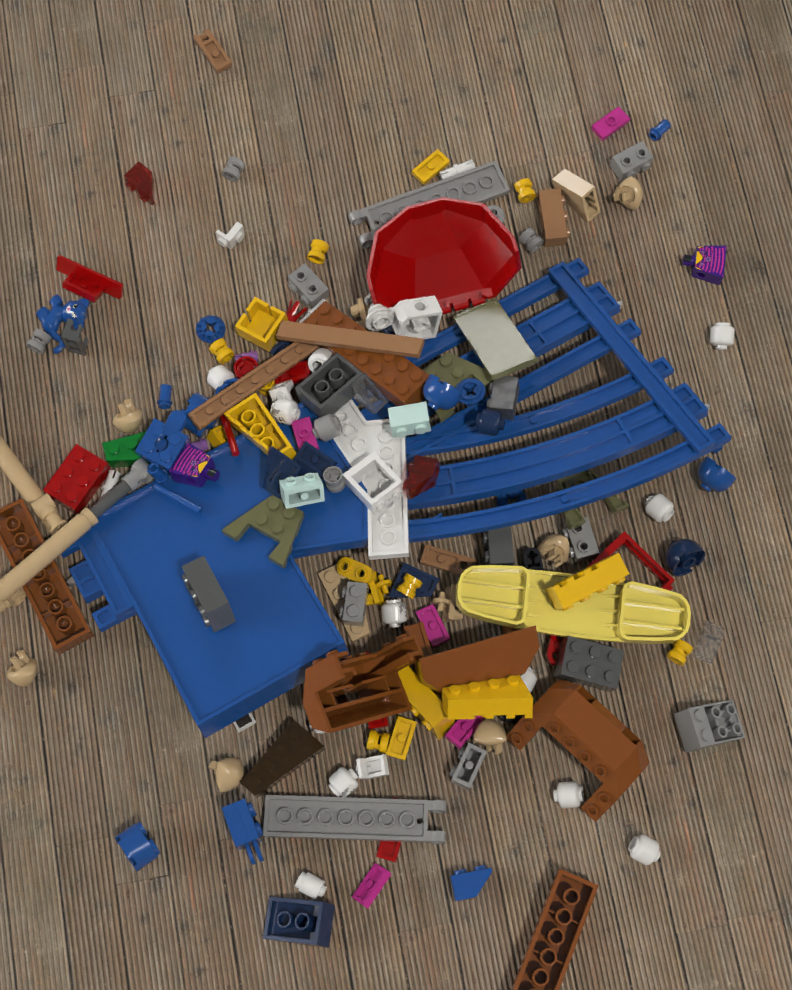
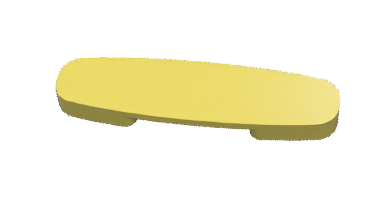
[455,565,691,644]

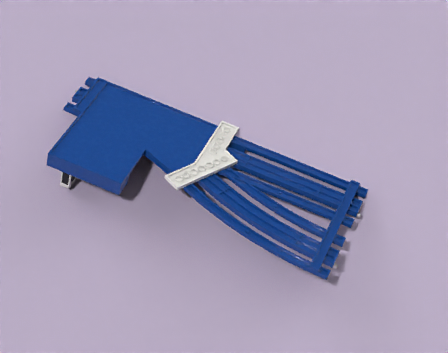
[61,258,732,738]

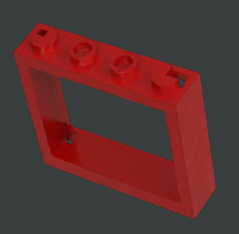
[586,531,675,591]

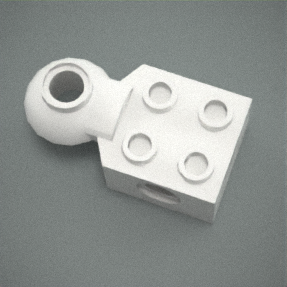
[366,295,443,339]

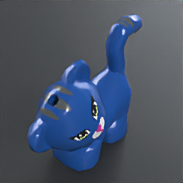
[36,294,90,354]

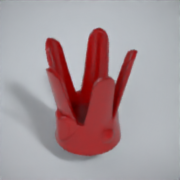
[286,299,307,322]

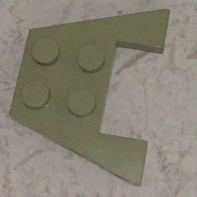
[423,352,494,423]
[555,469,630,530]
[222,495,305,569]

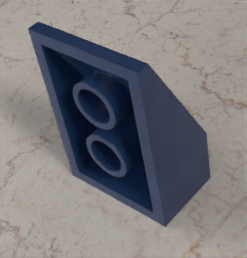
[263,896,335,948]

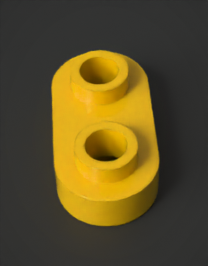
[337,557,374,584]

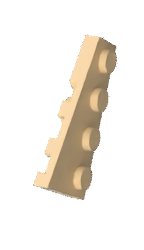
[318,557,370,643]

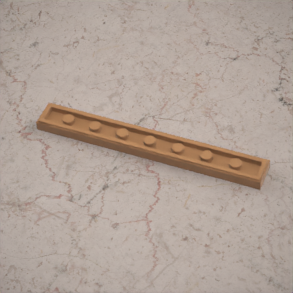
[276,320,425,358]
[188,342,319,431]

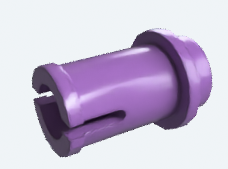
[235,349,259,362]
[191,438,209,452]

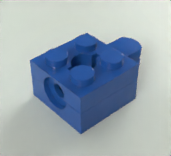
[135,410,190,473]
[222,798,264,865]

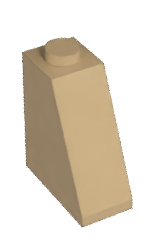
[552,169,601,223]

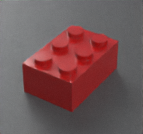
[43,444,112,515]

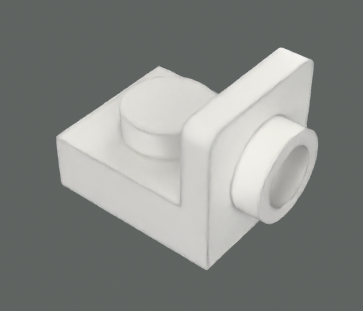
[269,379,294,403]

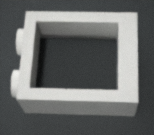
[343,451,405,515]

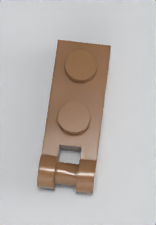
[193,28,233,74]
[420,544,477,576]

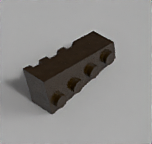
[240,720,325,798]

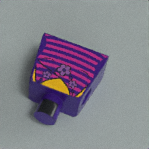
[682,246,727,285]
[169,443,220,488]

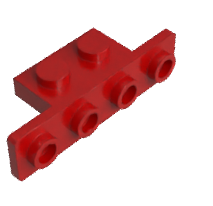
[56,255,123,302]

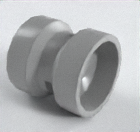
[222,157,245,182]
[518,227,544,253]
[26,329,52,354]
[323,466,345,493]

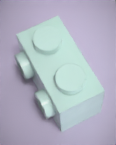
[388,402,431,438]
[279,473,325,509]

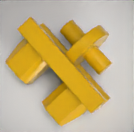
[361,571,392,606]

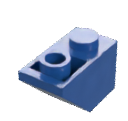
[450,865,492,902]

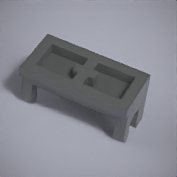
[61,318,89,356]

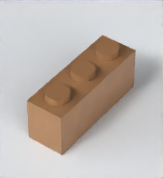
[537,188,570,247]

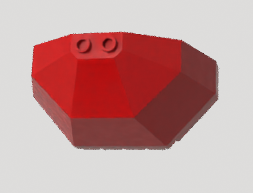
[366,197,522,315]

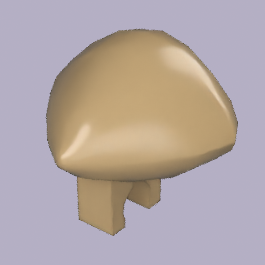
[613,176,643,211]
[112,399,143,434]
[537,534,570,568]
[6,650,38,687]
[473,719,507,755]
[208,758,244,792]

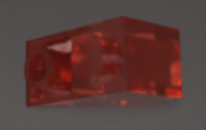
[124,161,155,206]
[403,455,440,499]

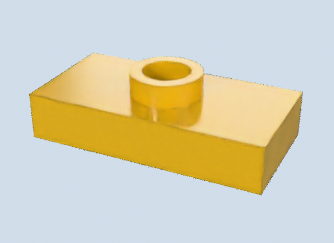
[412,149,450,185]
[386,716,417,761]

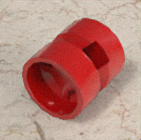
[234,356,258,379]

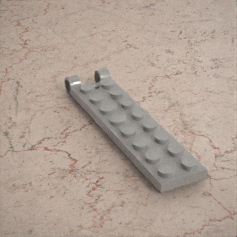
[348,160,510,248]
[263,795,447,844]

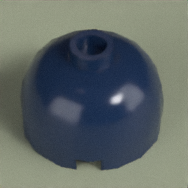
[665,538,706,577]

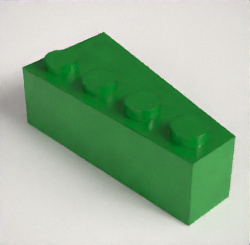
[102,431,151,468]

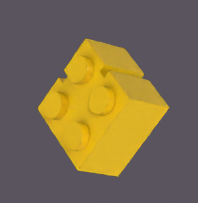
[235,297,289,352]

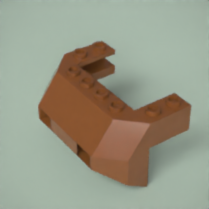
[402,621,540,695]
[302,634,424,733]
[507,679,650,822]

